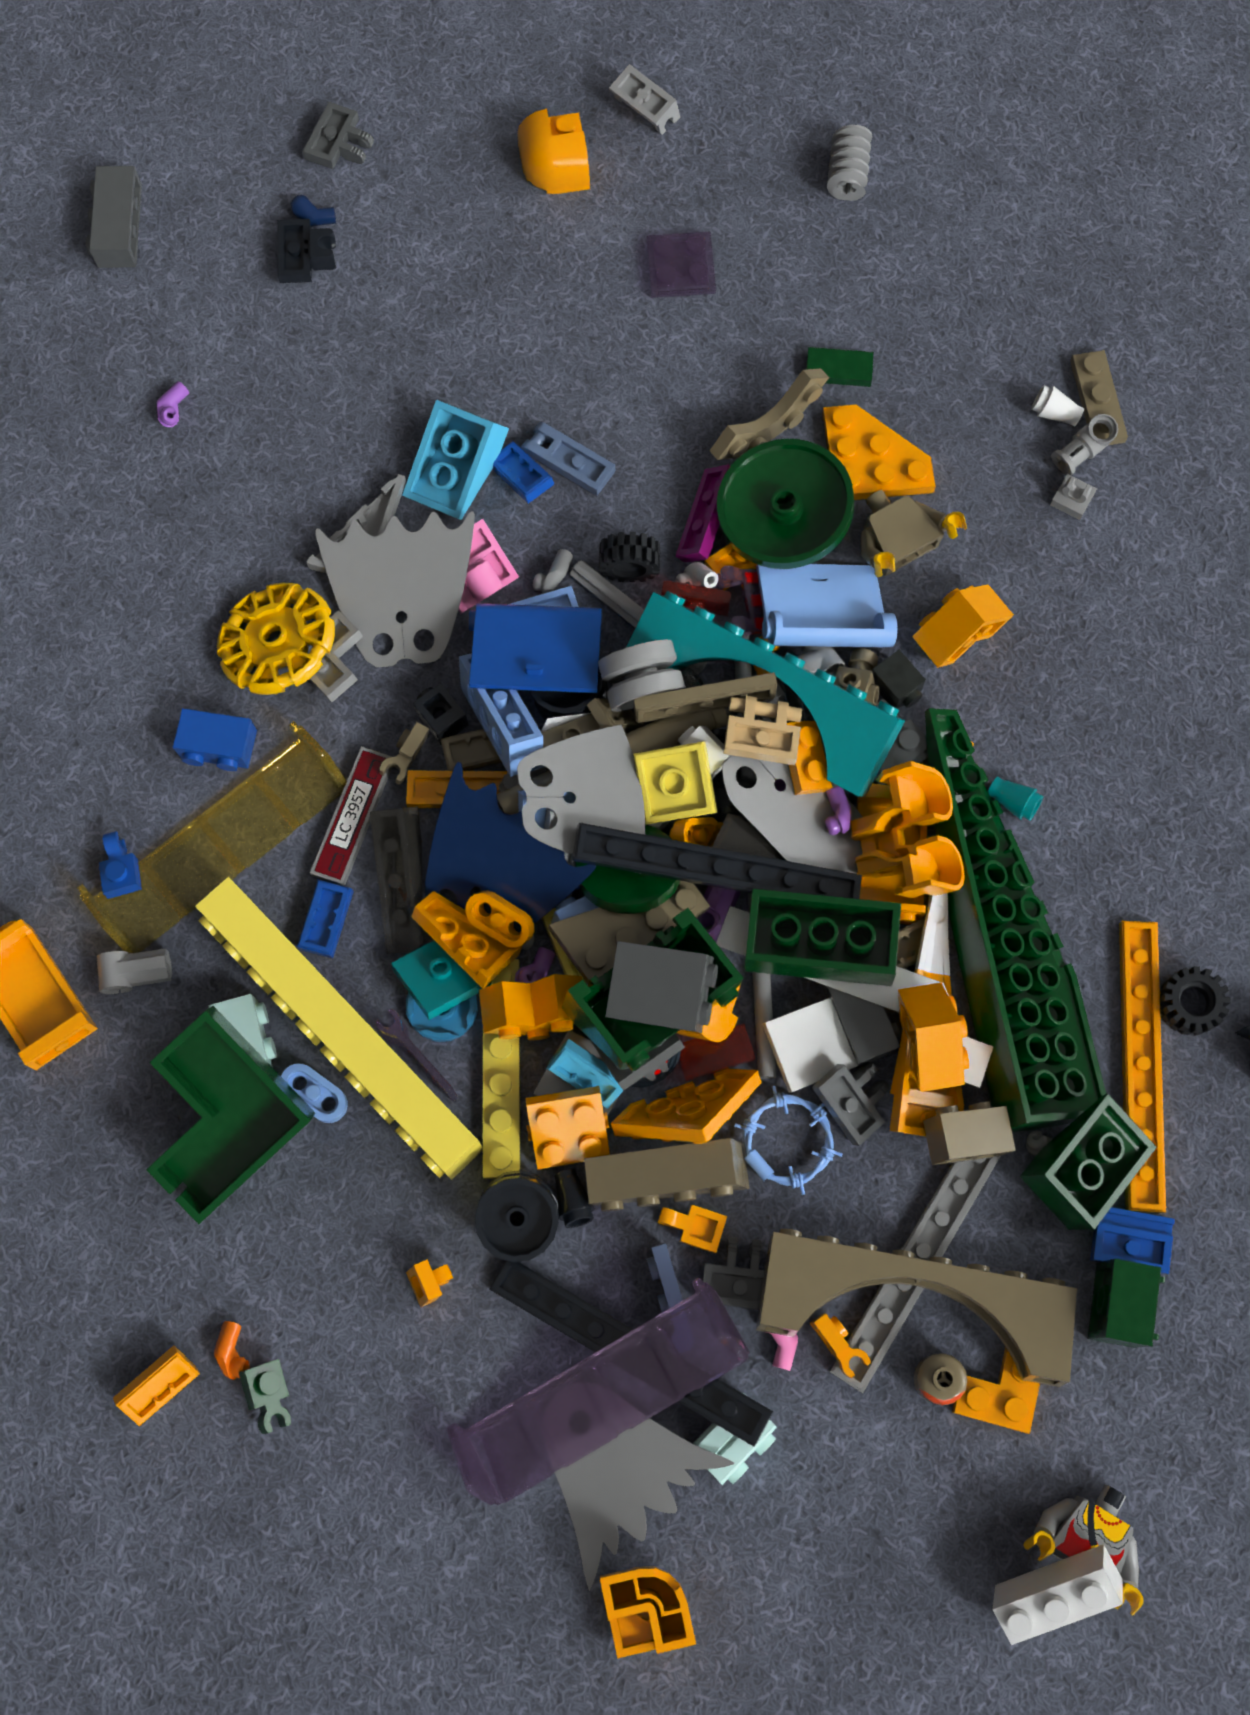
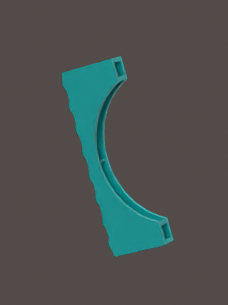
[626,591,905,797]

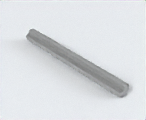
[570,560,707,676]

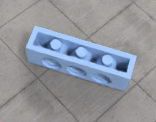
[459,653,544,777]

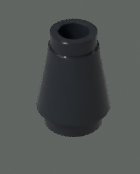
[554,1169,595,1228]

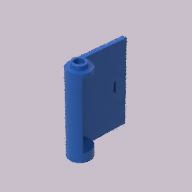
[469,603,602,693]

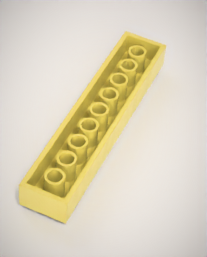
[195,876,483,1180]

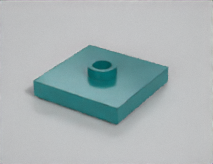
[391,940,492,1020]

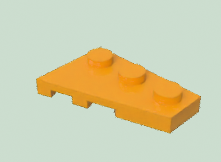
[411,891,523,989]

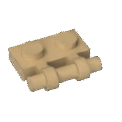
[723,695,802,766]

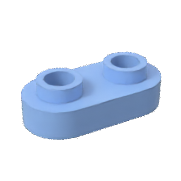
[281,1063,348,1123]

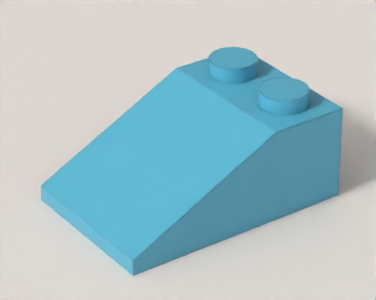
[402,400,509,520]

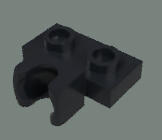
[277,219,336,283]

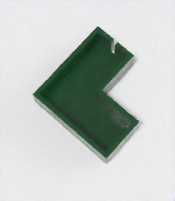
[146,1006,316,1224]

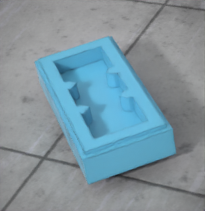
[546,1039,623,1109]

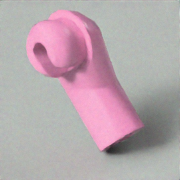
[767,1332,798,1371]

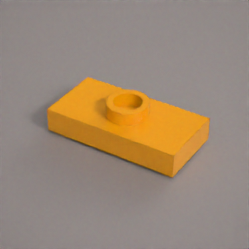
[113,1345,200,1426]

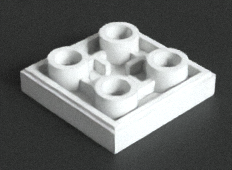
[762,997,858,1093]

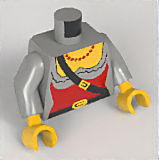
[1023,1484,1143,1616]

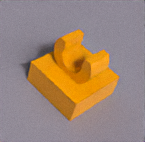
[406,1259,453,1308]

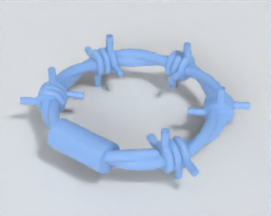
[734,1086,843,1195]

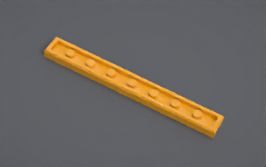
[1119,921,1166,1213]

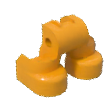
[851,761,965,898]

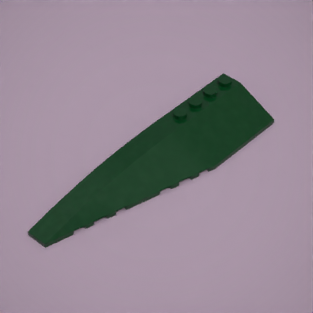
[925,708,1106,1132]

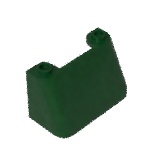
[562,908,744,1071]

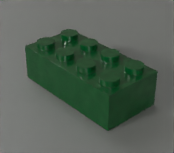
[745,889,901,986]

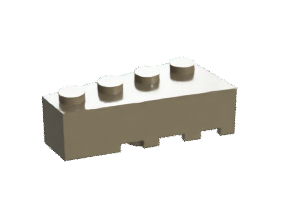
[584,1138,750,1212]

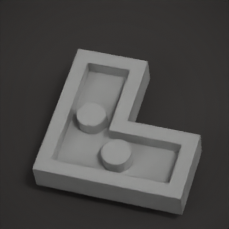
[307,610,363,702]

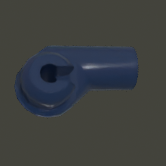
[291,195,336,227]

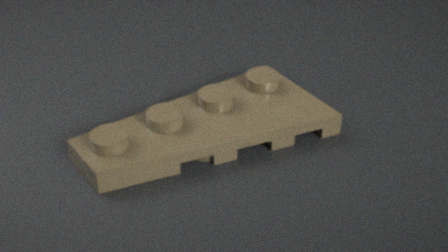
[548,881,710,984]

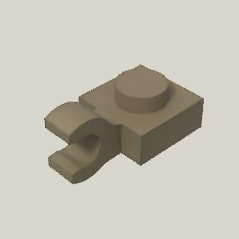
[380,722,429,785]

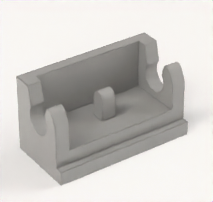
[609,64,680,135]

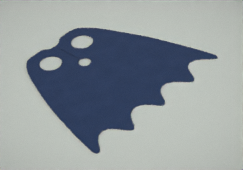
[425,762,596,933]

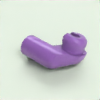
[156,381,189,427]
[825,786,852,835]

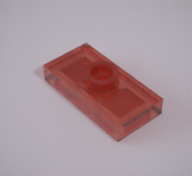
[661,581,731,617]
[679,1024,755,1082]

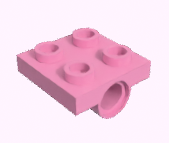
[459,519,519,614]

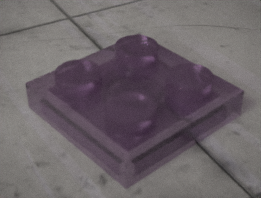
[647,231,716,298]

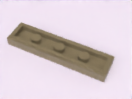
[634,672,777,723]

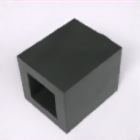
[872,649,926,709]

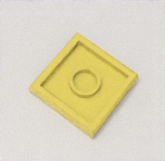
[633,741,717,825]

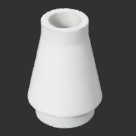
[1031,385,1084,427]

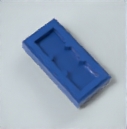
[492,441,554,504]
[297,880,354,958]

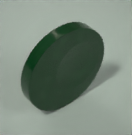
[576,825,680,914]

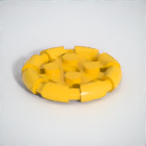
[217,582,335,695]

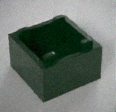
[1087,1259,1165,1348]

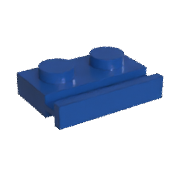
[1090,1207,1175,1274]

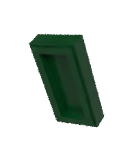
[806,347,874,387]

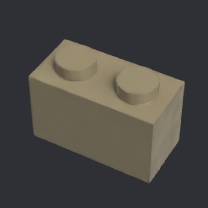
[923,1102,1016,1165]

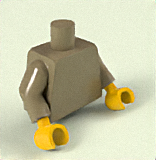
[861,490,967,577]

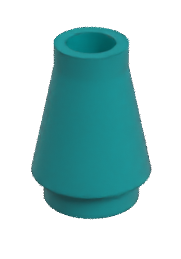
[988,776,1043,821]

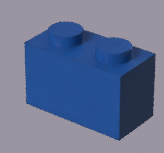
[173,708,257,771]

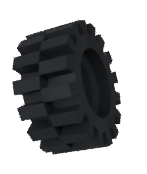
[599,532,660,582]
[1160,966,1231,1036]

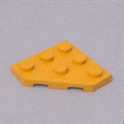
[822,404,936,500]
[611,1069,762,1144]

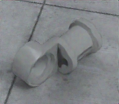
[1051,414,1118,476]

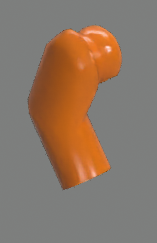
[214,1321,250,1380]

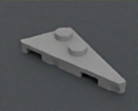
[307,474,406,573]

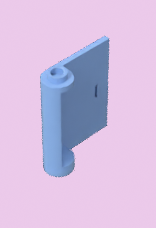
[756,564,897,648]

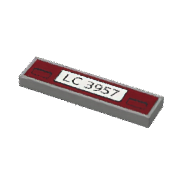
[310,746,393,886]

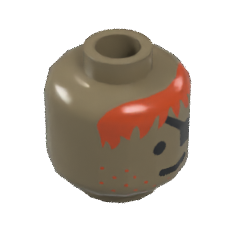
[913,1353,968,1405]

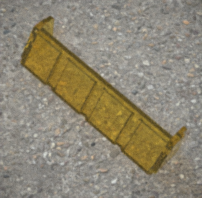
[77,721,347,954]

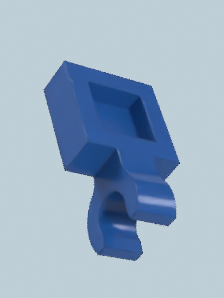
[99,831,142,899]

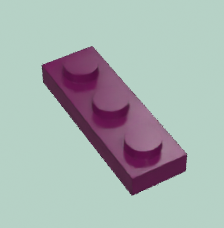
[675,464,730,562]

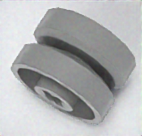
[598,639,686,712]

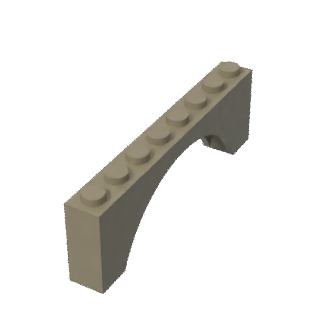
[756,1229,1077,1387]

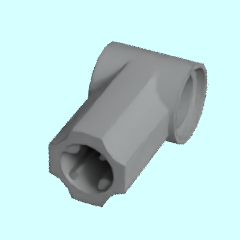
[97,949,172,994]

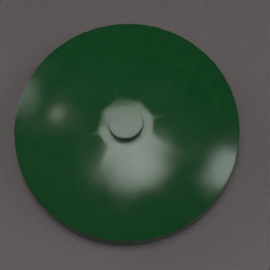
[717,439,854,569]

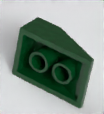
[1020,1094,1157,1230]

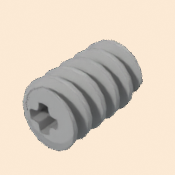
[827,125,872,201]

